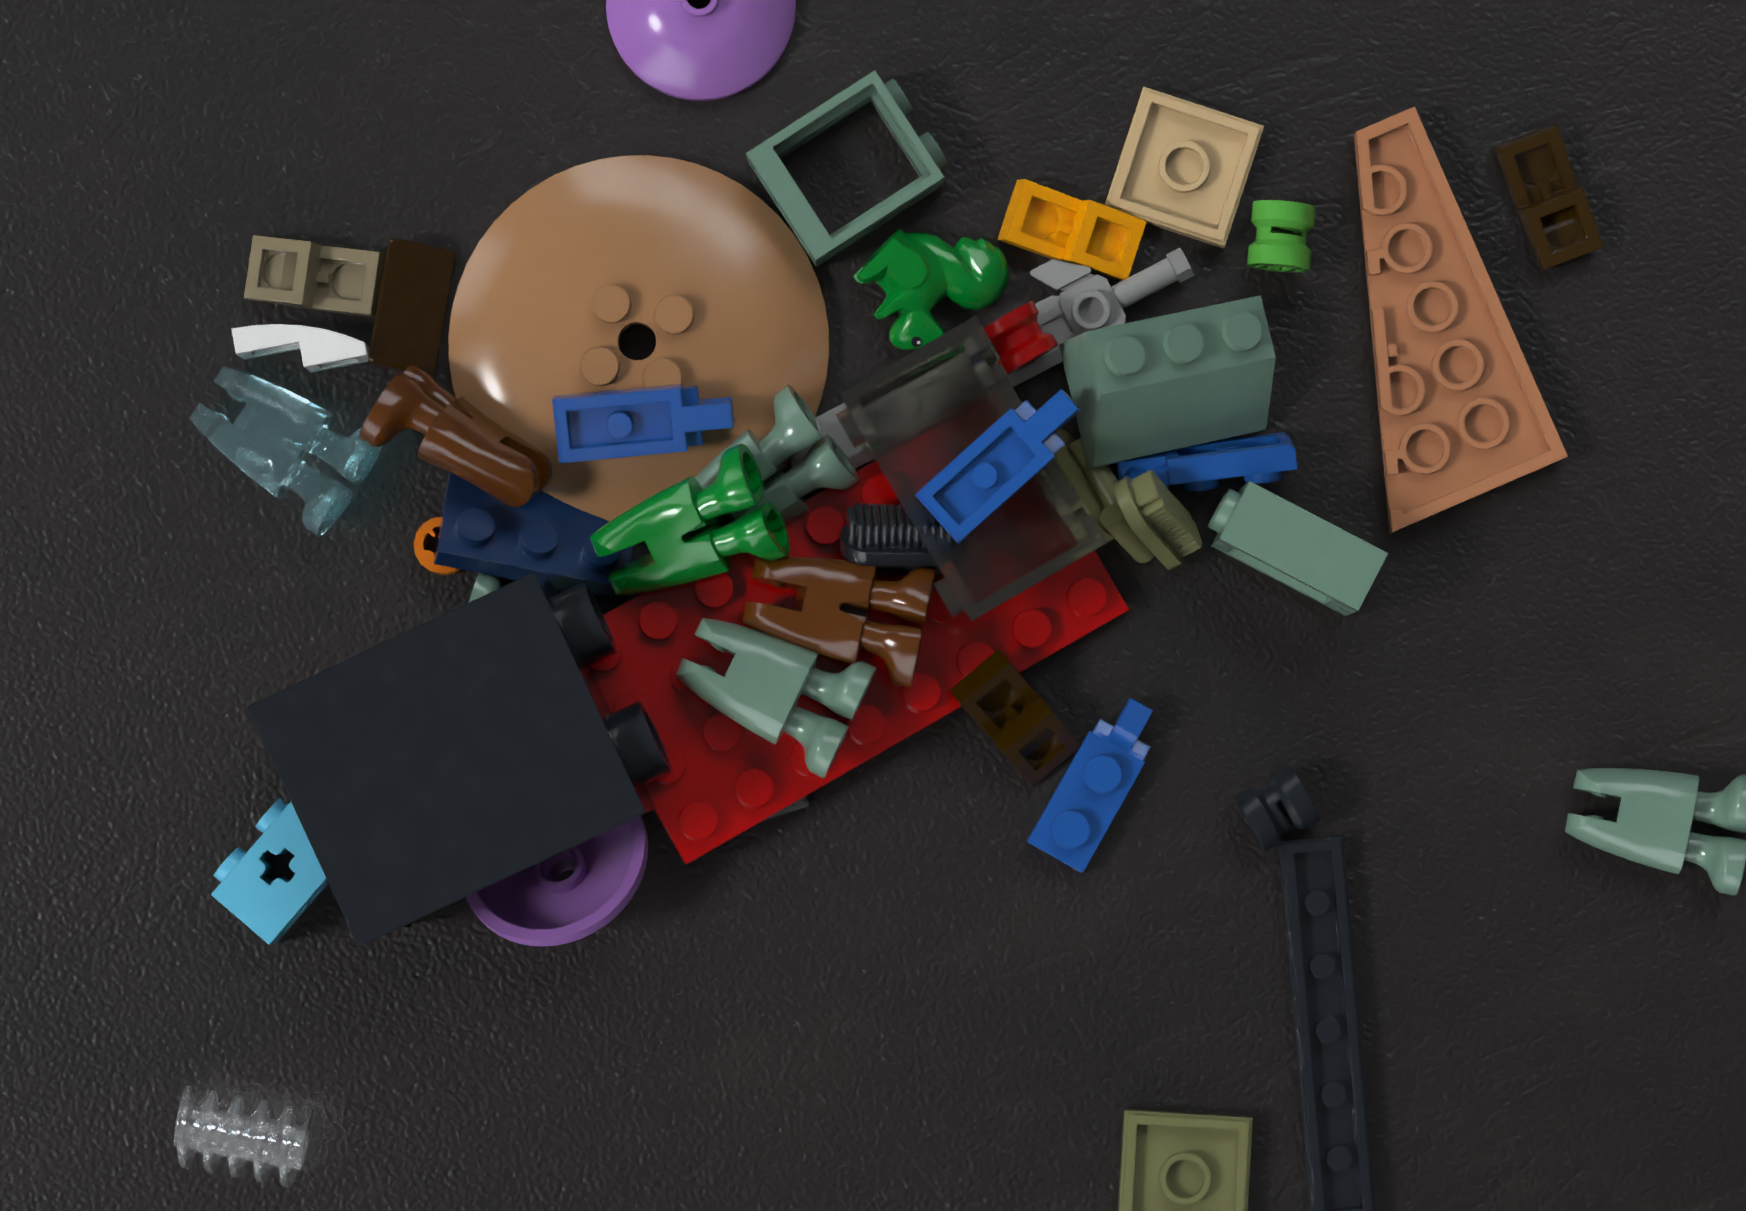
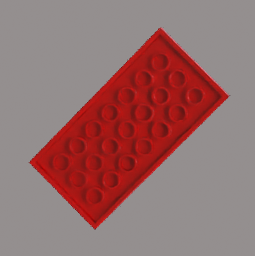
[590,389,1129,865]

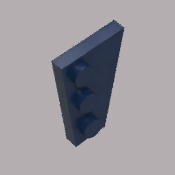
[434,472,633,601]

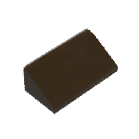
[368,237,457,377]

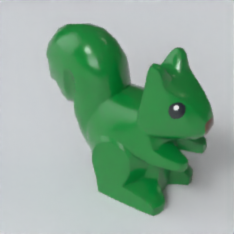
[852,229,1009,350]

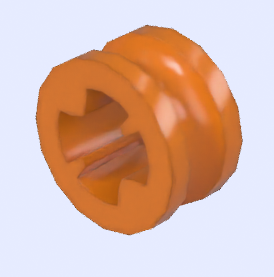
[414,517,462,575]

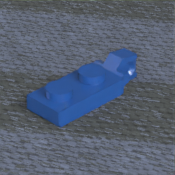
[552,384,735,463]
[915,389,1081,544]
[1116,432,1297,491]
[1026,698,1153,873]

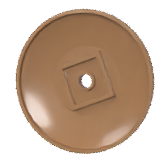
[448,155,829,522]

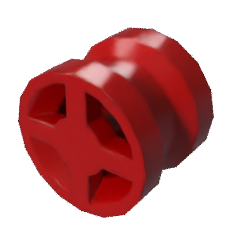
[978,301,1058,377]

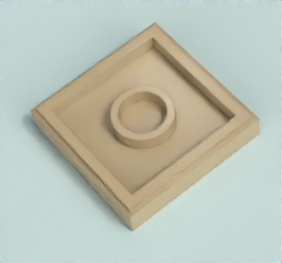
[1105,86,1264,248]

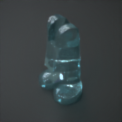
[189,366,383,537]

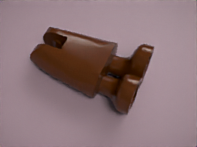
[359,364,552,507]
[742,557,936,687]

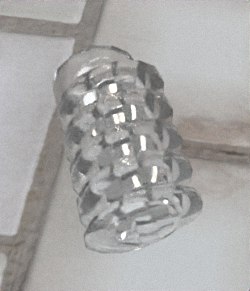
[173,1085,314,1188]

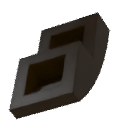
[1493,124,1603,270]
[949,649,1081,787]

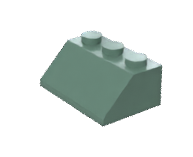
[1059,295,1276,469]

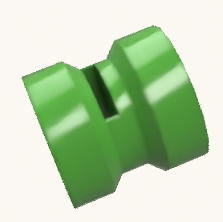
[1247,200,1316,273]

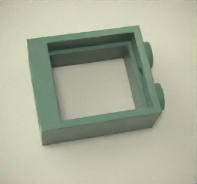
[746,70,948,267]
[1207,481,1388,616]

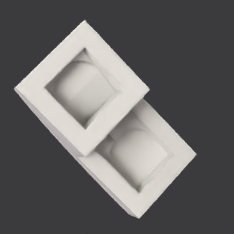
[231,324,370,373]

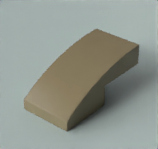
[244,235,386,318]

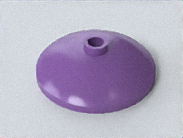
[606,0,796,101]
[465,816,648,946]

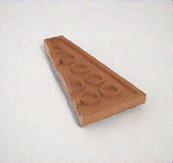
[1354,106,1568,533]

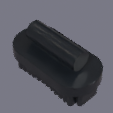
[840,503,966,576]

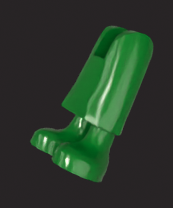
[589,443,791,595]

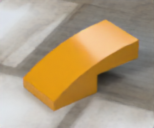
[997,179,1147,281]

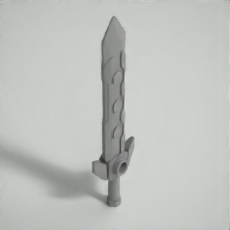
[790,247,1194,469]

